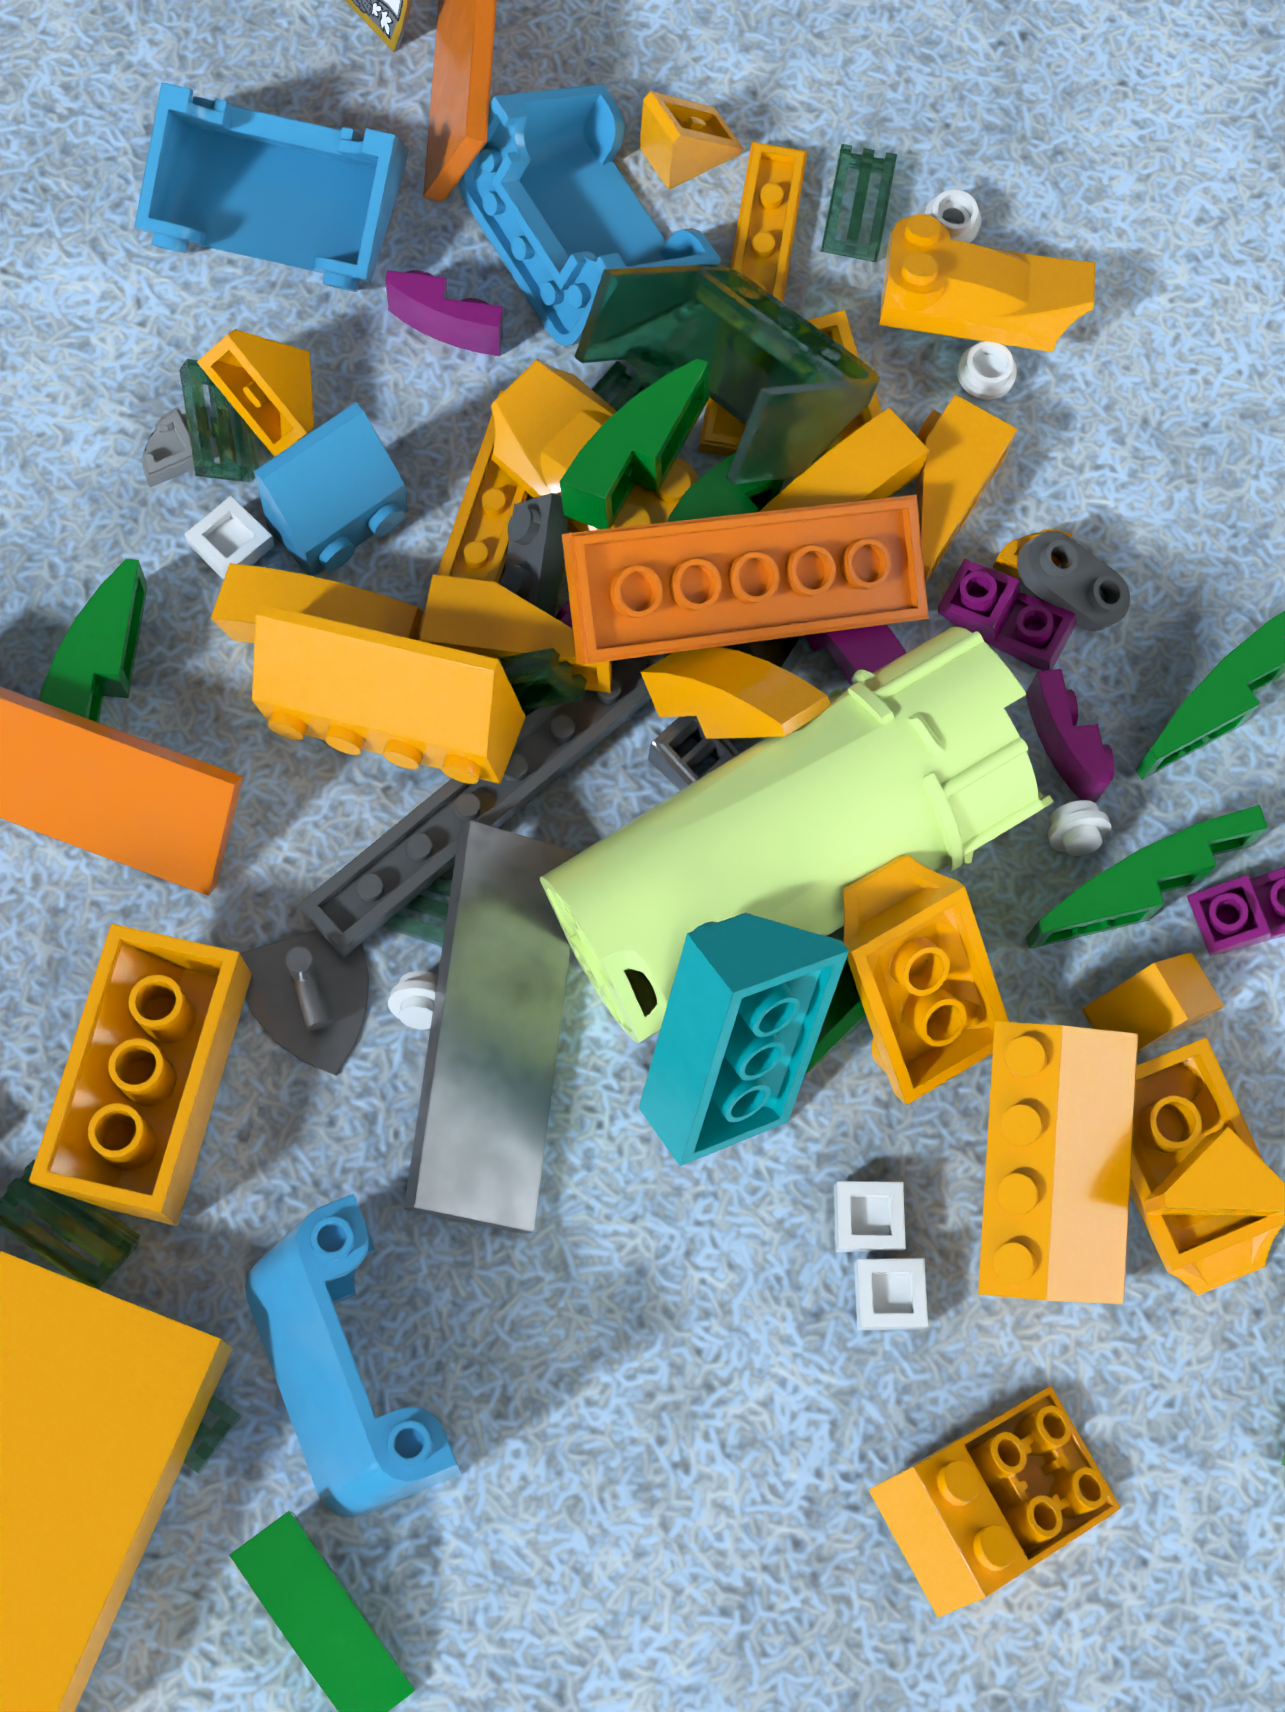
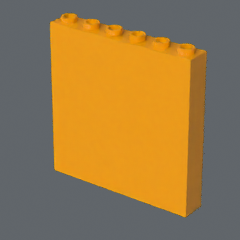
[0,1251,233,1712]

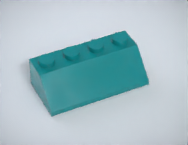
[639,913,849,1166]

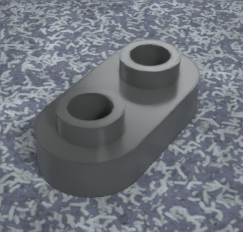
[1017,531,1130,631]

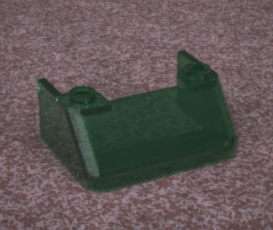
[575,264,880,485]

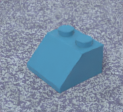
[254,402,408,576]

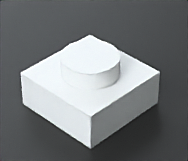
[184,495,274,580]
[834,1181,906,1252]
[854,1258,928,1330]

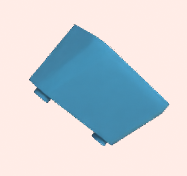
[134,82,409,292]
[458,84,722,346]
[245,1194,461,1518]

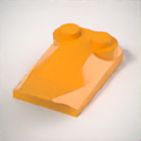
[879,214,1095,352]
[490,359,699,533]
[842,855,1009,1105]
[1130,1037,1285,1296]

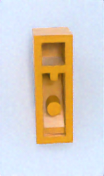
[915,394,1018,585]
[419,573,612,693]

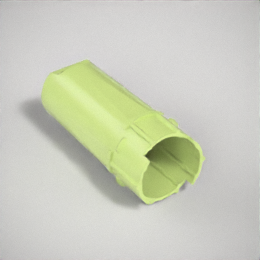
[539,626,1054,1043]

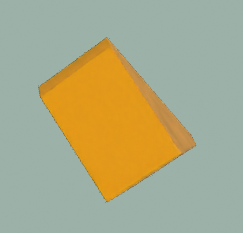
[639,91,744,190]
[197,329,314,457]
[1082,952,1225,1053]
[1144,1127,1285,1217]

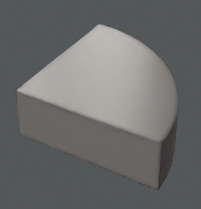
[142,407,205,488]

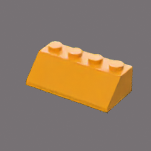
[252,604,526,784]
[29,923,252,1226]
[978,1021,1138,1304]

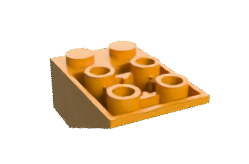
[869,1386,1122,1617]

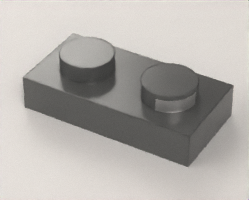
[500,493,569,618]

